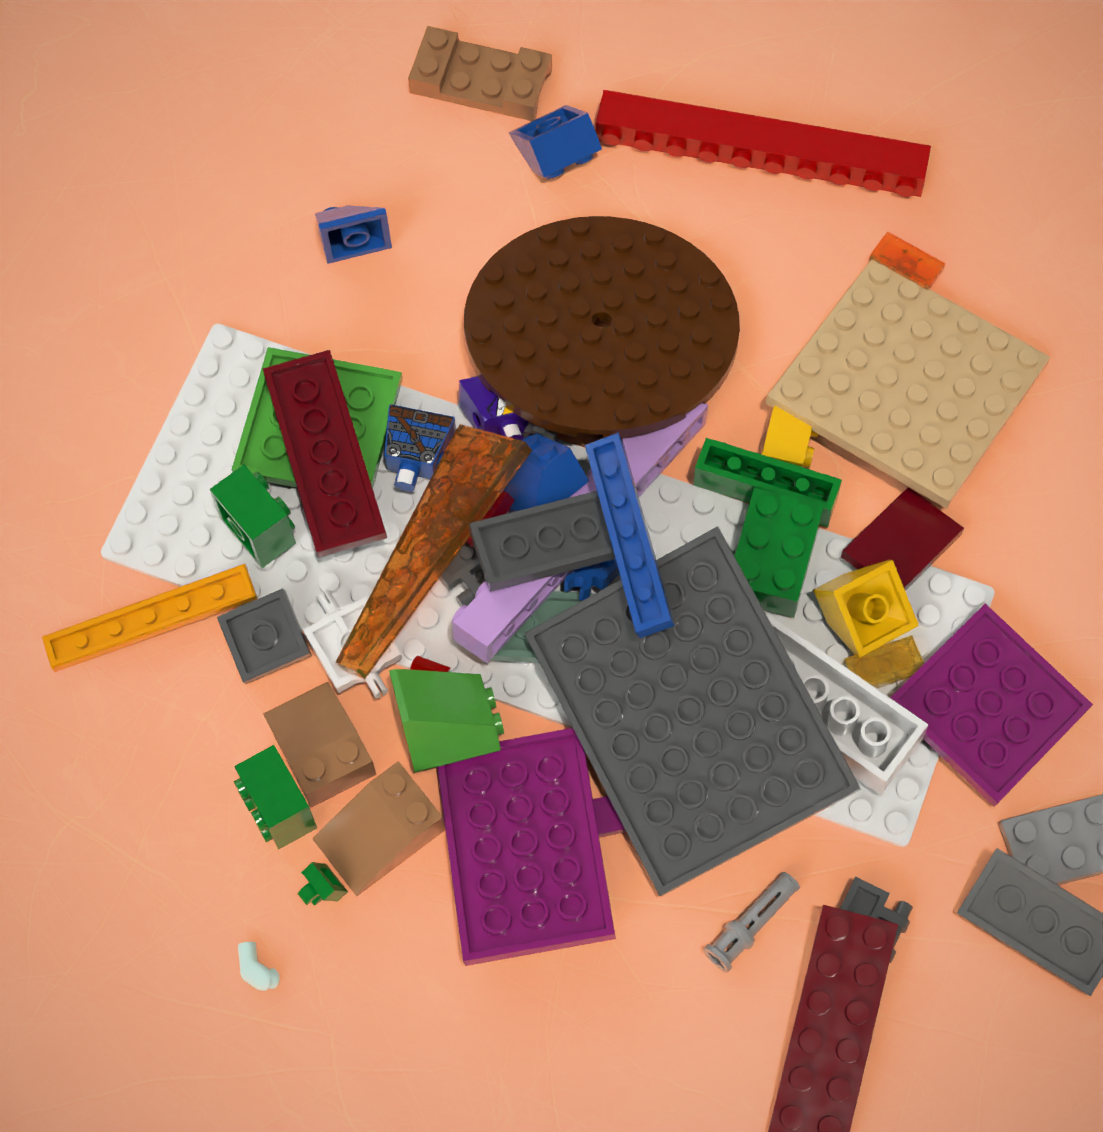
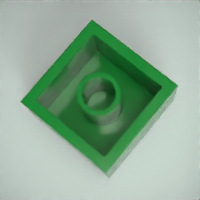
[209,464,296,568]
[233,744,317,850]

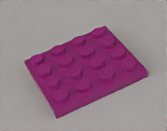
[890,603,1093,807]

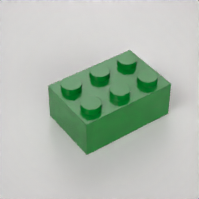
[735,487,824,618]

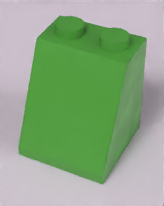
[389,669,504,772]

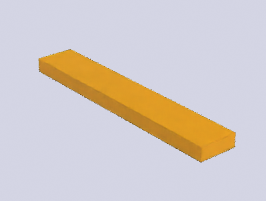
[42,564,258,672]

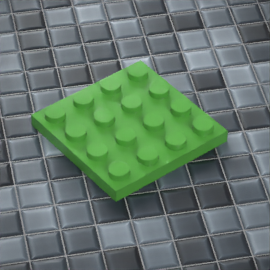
[231,347,403,488]

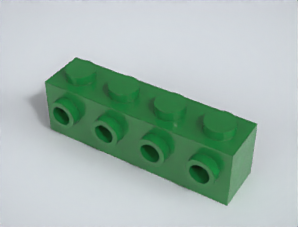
[693,437,842,528]

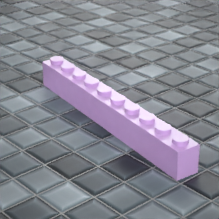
[452,403,708,664]

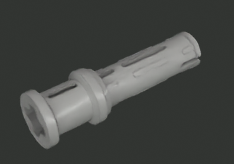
[703,872,800,973]

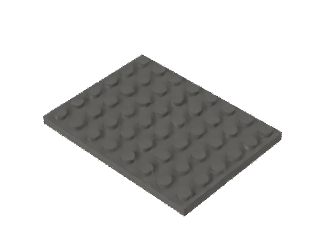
[524,526,862,897]

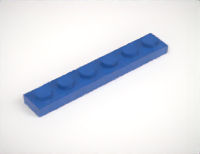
[585,433,675,638]

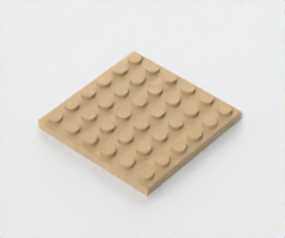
[765,258,1050,509]

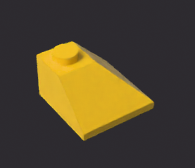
[813,560,919,658]

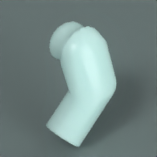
[237,942,280,991]

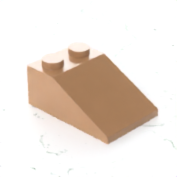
[263,682,377,808]
[312,761,446,897]

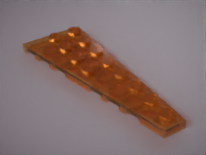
[336,424,532,679]

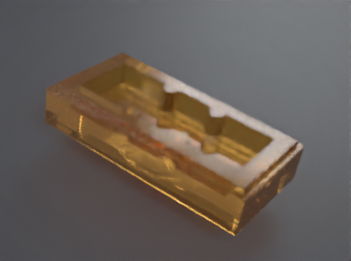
[869,231,946,291]

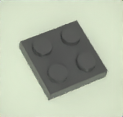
[217,588,312,684]

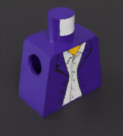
[458,376,529,449]

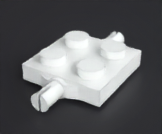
[303,590,402,698]

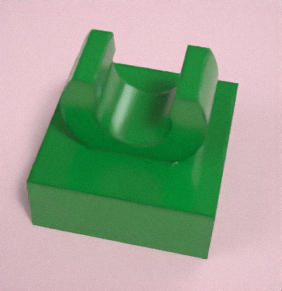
[297,862,348,906]

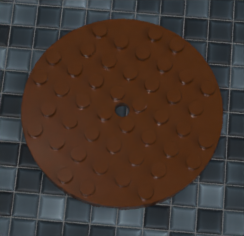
[464,216,740,438]

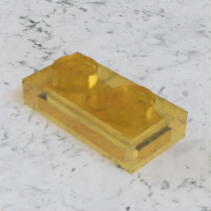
[843,635,924,689]

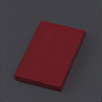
[841,487,964,591]

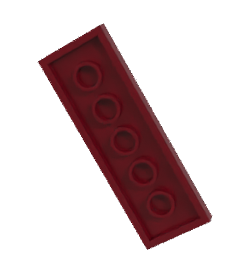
[262,350,387,558]
[768,904,898,1132]

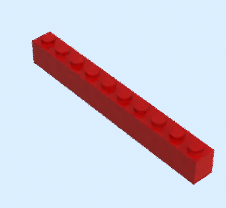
[595,90,931,197]

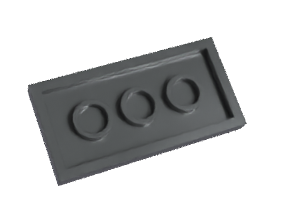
[469,491,615,592]
[957,848,1103,997]

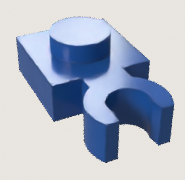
[564,559,620,601]

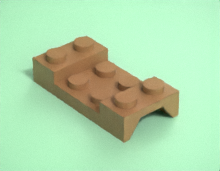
[408,26,552,121]

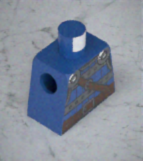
[385,404,457,491]

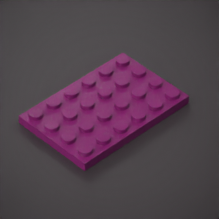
[437,728,616,966]

